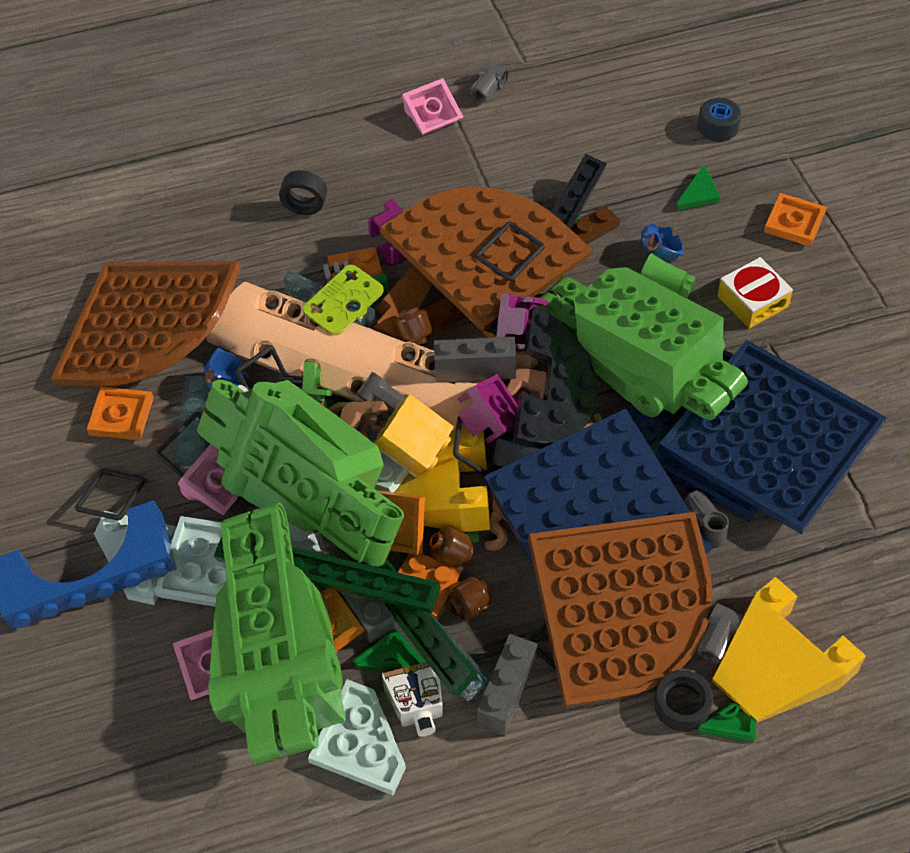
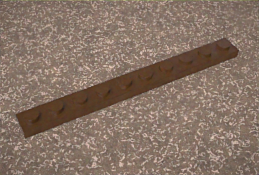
[424,205,620,339]

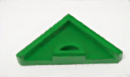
[676,166,720,211]
[352,629,425,671]
[697,702,756,743]

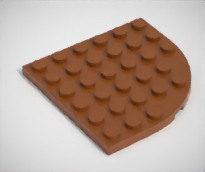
[380,187,593,332]
[51,261,241,386]
[528,512,712,708]

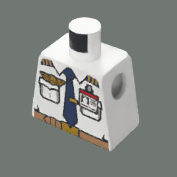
[382,662,443,736]

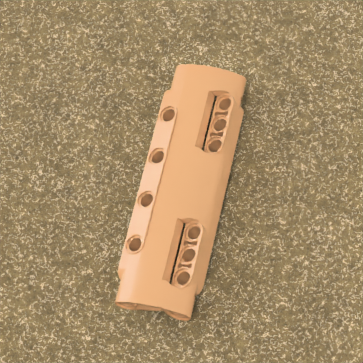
[207,282,484,433]

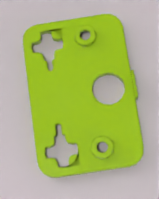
[303,265,384,335]

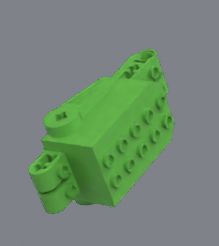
[537,267,748,420]
[197,380,404,566]
[209,502,346,765]

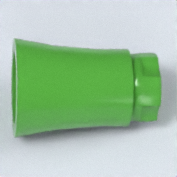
[641,253,696,298]

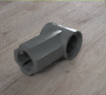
[469,62,509,104]
[356,372,406,416]
[683,490,729,547]
[696,603,745,664]

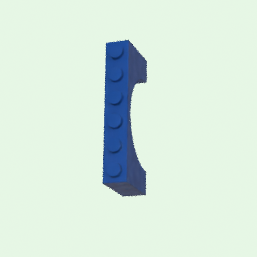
[0,500,177,629]

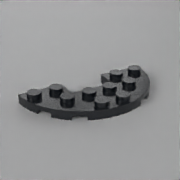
[513,306,598,448]

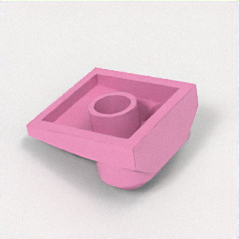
[401,78,464,136]
[177,444,239,515]
[173,630,213,701]

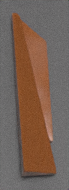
[372,265,432,340]

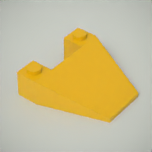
[394,429,490,532]
[712,577,866,723]

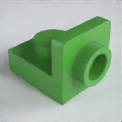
[302,362,332,401]

